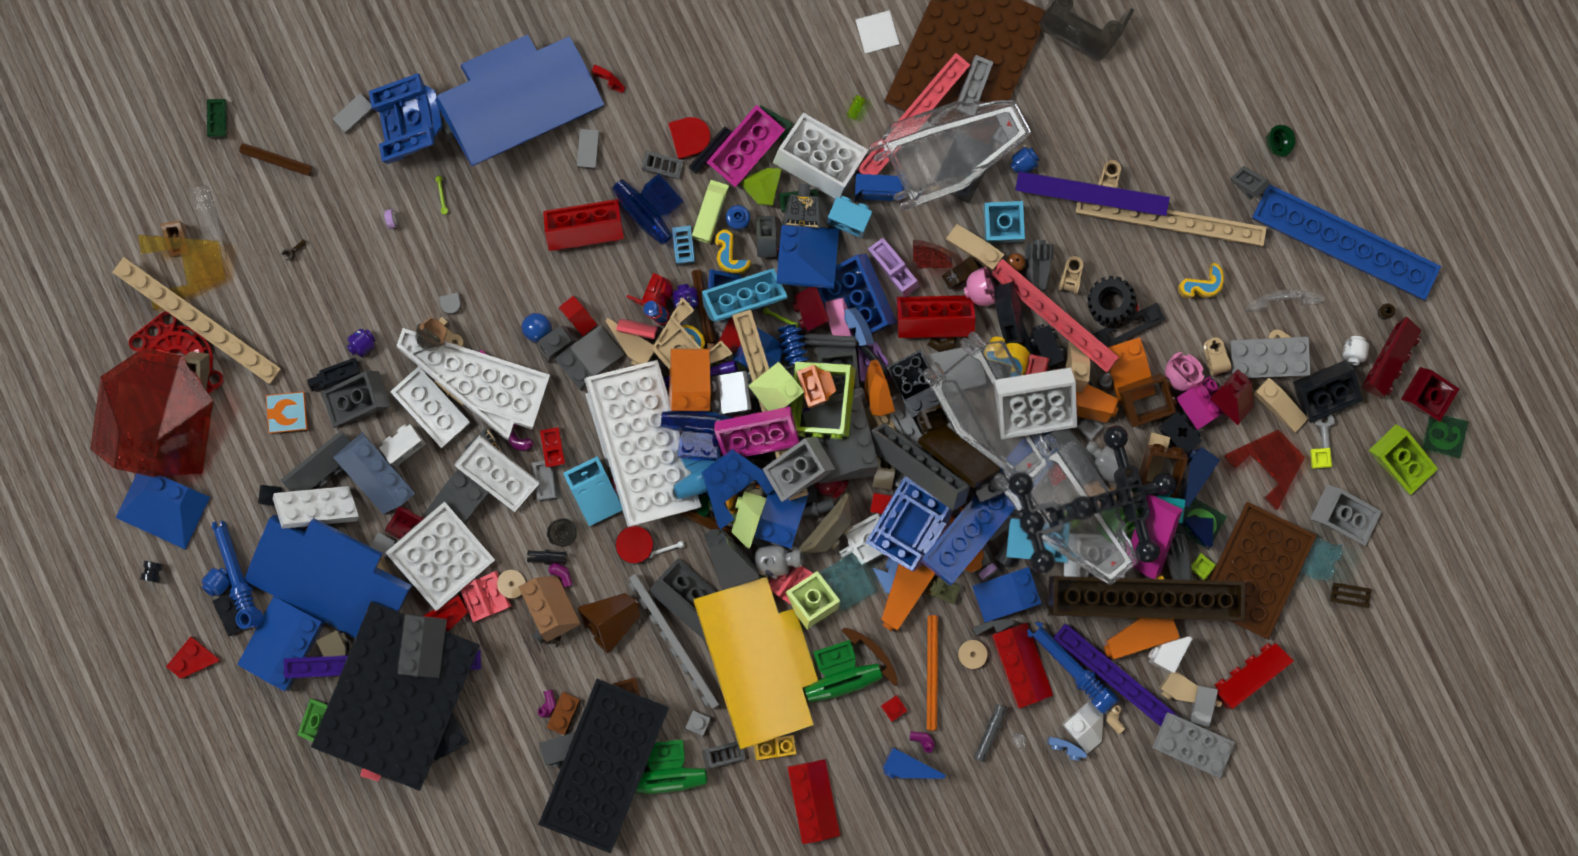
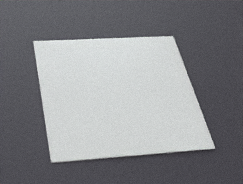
[855,10,899,53]

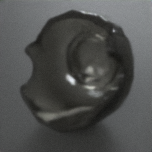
[547,518,578,547]

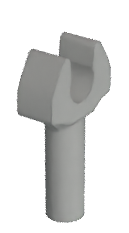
[1314,415,1335,448]

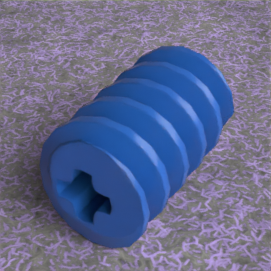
[778,324,809,366]

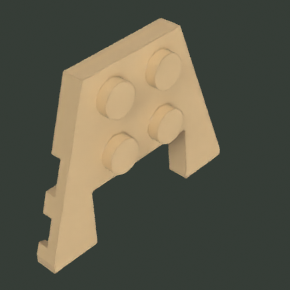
[652,298,733,370]

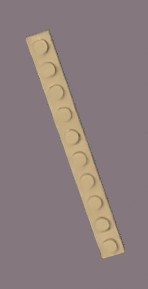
[1075,201,1267,247]
[112,257,281,384]
[732,310,808,500]

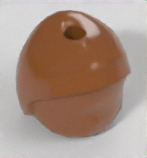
[1006,253,1026,273]

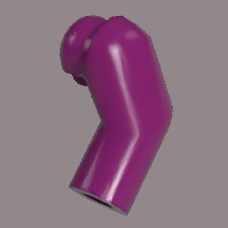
[508,430,533,451]
[548,563,573,588]
[537,689,556,718]
[909,731,935,753]

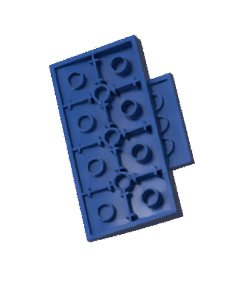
[435,35,604,167]
[244,514,412,638]

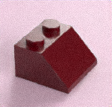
[792,287,830,334]
[1400,367,1460,422]
[1210,369,1254,425]

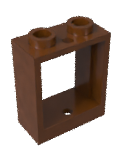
[1118,373,1177,427]
[1139,444,1188,498]

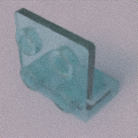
[1300,537,1343,581]
[820,553,875,610]

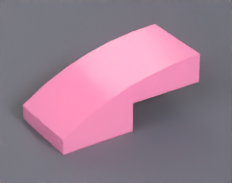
[825,298,854,336]

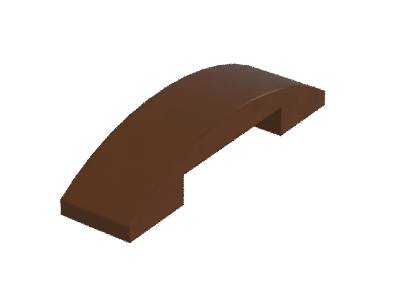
[841,627,898,686]

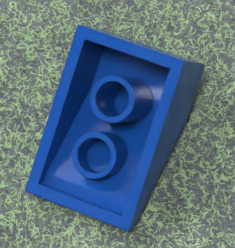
[754,490,809,548]
[972,567,1041,623]
[881,747,946,779]

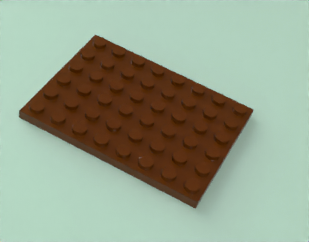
[884,0,1049,145]

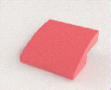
[616,319,659,339]
[768,566,814,605]
[460,571,512,622]

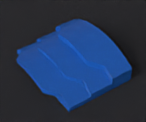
[368,73,443,164]

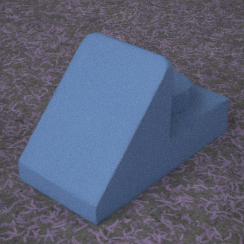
[872,557,899,594]

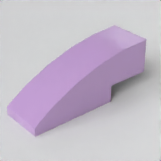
[868,238,920,298]

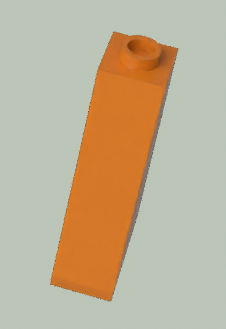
[1056,369,1119,423]
[881,564,935,632]
[1104,618,1180,660]

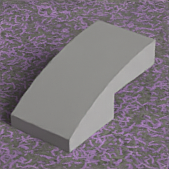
[1190,685,1218,726]

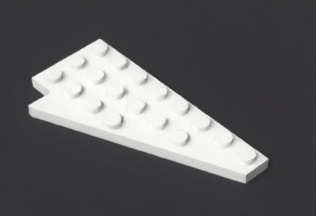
[397,328,550,440]

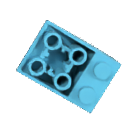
[563,456,623,527]
[1006,518,1071,563]

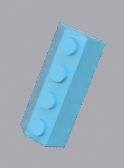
[702,268,787,322]

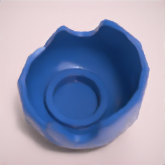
[521,313,552,343]

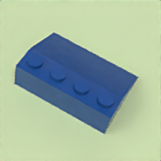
[817,254,897,336]
[237,596,325,691]

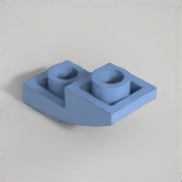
[844,308,874,346]
[1047,737,1087,761]

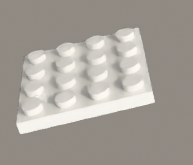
[385,502,495,611]

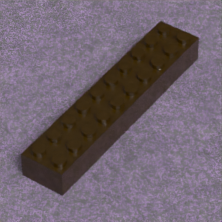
[1048,576,1245,621]

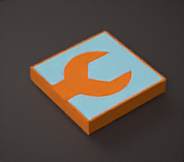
[266,392,308,434]

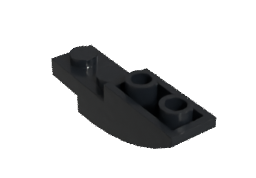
[994,282,1036,355]

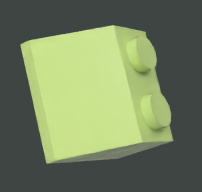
[730,491,767,548]
[786,571,840,629]

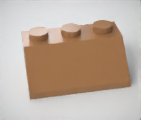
[518,576,581,642]

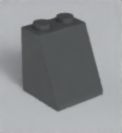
[704,529,759,590]

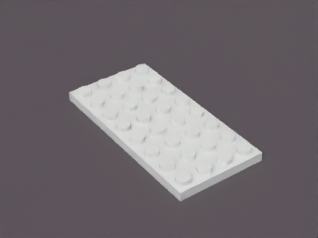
[584,360,701,527]

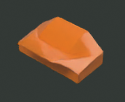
[797,365,836,408]

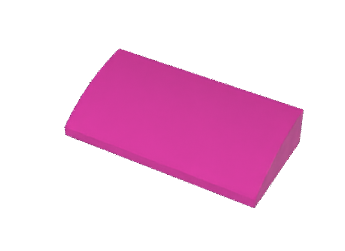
[707,105,785,187]
[715,406,800,457]
[1127,495,1183,579]

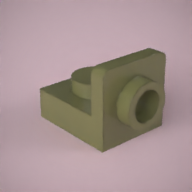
[927,577,961,604]

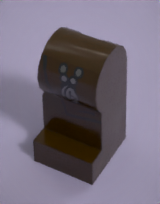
[941,256,979,290]

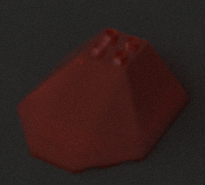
[90,347,214,477]

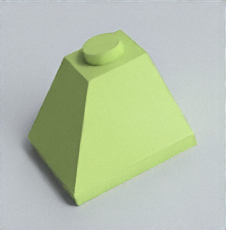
[748,362,804,411]

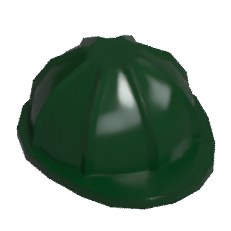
[1265,125,1296,157]

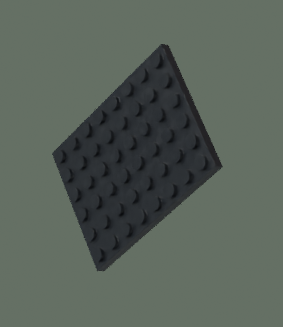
[311,601,480,791]

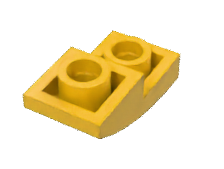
[753,735,796,760]

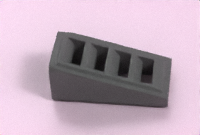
[642,151,683,179]
[702,741,746,769]

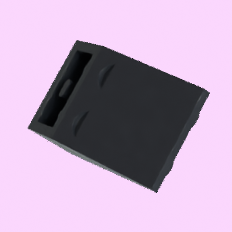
[887,349,942,420]

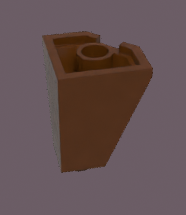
[578,593,641,654]

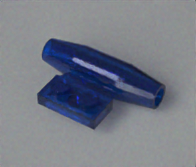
[612,173,684,245]
[660,411,735,461]

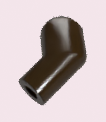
[927,337,957,352]

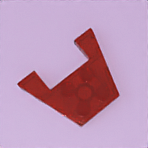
[1223,430,1305,510]

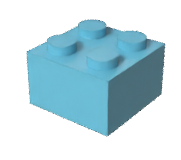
[827,196,872,238]
[983,201,1025,244]

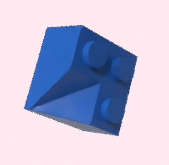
[732,327,783,370]

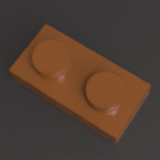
[546,692,580,735]

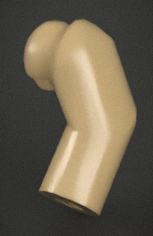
[1107,705,1125,734]

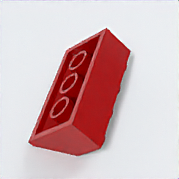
[543,199,624,251]
[897,295,975,339]
[991,623,1053,708]
[1214,642,1294,709]
[787,759,840,844]

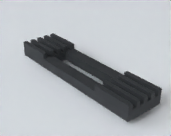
[1092,303,1165,348]

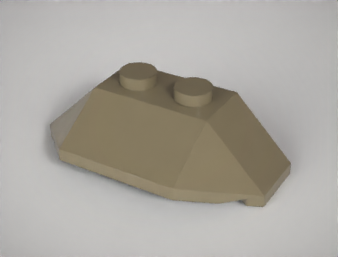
[798,491,854,553]

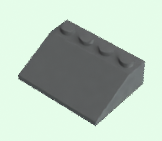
[802,397,879,484]

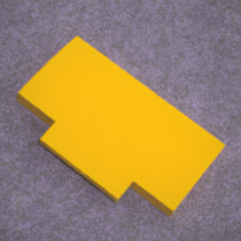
[693,577,818,749]

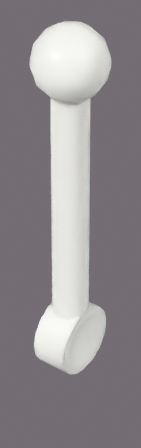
[649,541,685,558]

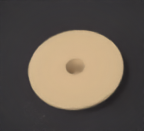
[497,570,525,598]
[958,640,987,669]

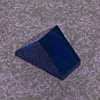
[1183,517,1214,549]

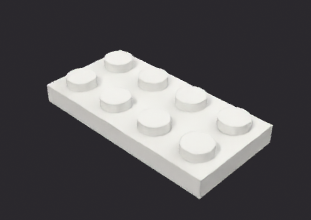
[390,366,470,449]
[455,435,540,512]
[273,486,359,529]

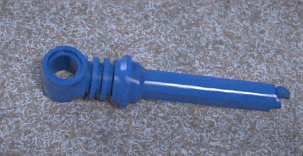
[212,520,263,629]
[1028,622,1119,714]

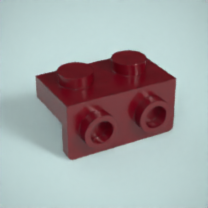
[385,506,424,540]

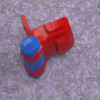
[626,273,673,326]

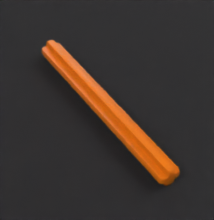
[927,615,938,731]

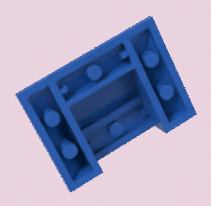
[776,224,839,289]
[116,466,211,550]
[865,477,952,572]

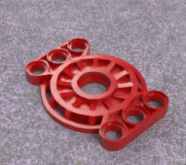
[128,311,224,411]

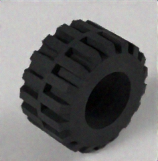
[1087,276,1137,328]

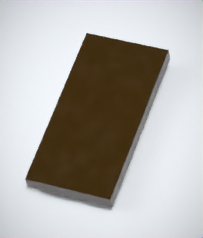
[917,424,1001,488]

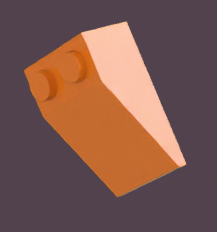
[1108,337,1156,406]
[669,349,711,411]

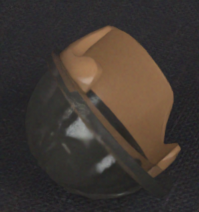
[415,318,447,351]

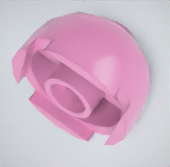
[964,267,996,307]
[1165,352,1204,391]

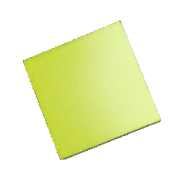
[1310,448,1332,469]

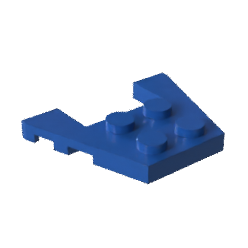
[701,449,774,530]

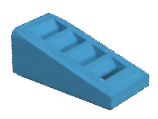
[672,225,695,266]

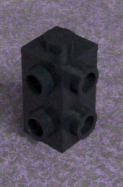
[1029,324,1066,368]

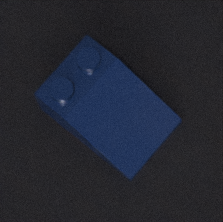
[1180,447,1220,509]

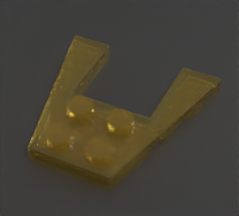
[137,234,226,310]

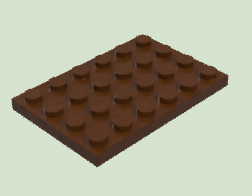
[1209,502,1317,640]

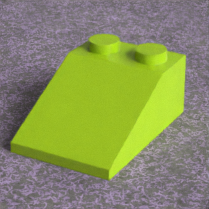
[1368,424,1438,495]

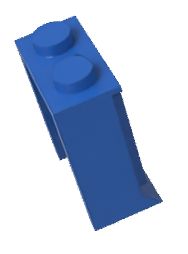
[854,174,906,202]

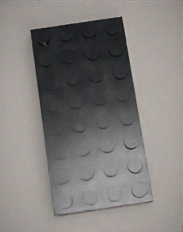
[538,678,669,854]

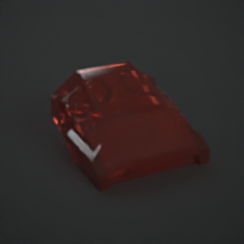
[913,240,952,269]

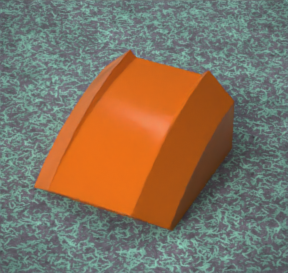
[865,360,895,416]

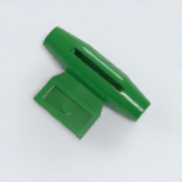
[805,640,883,702]
[635,739,707,794]

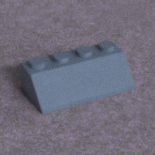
[333,432,415,514]

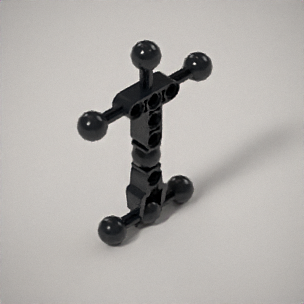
[1009,425,1177,574]

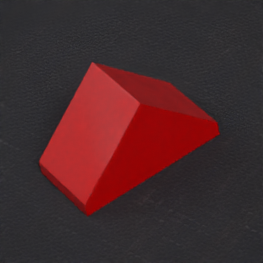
[558,296,597,337]

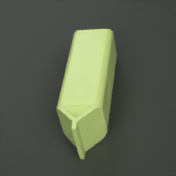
[692,180,729,244]

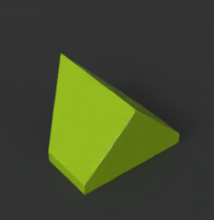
[739,168,782,206]

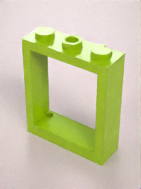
[790,362,856,440]

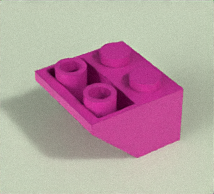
[1176,376,1224,430]

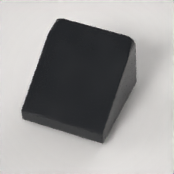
[258,485,282,506]

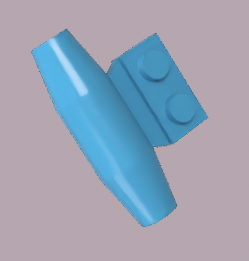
[673,434,746,500]

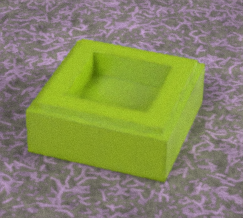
[1191,553,1216,580]

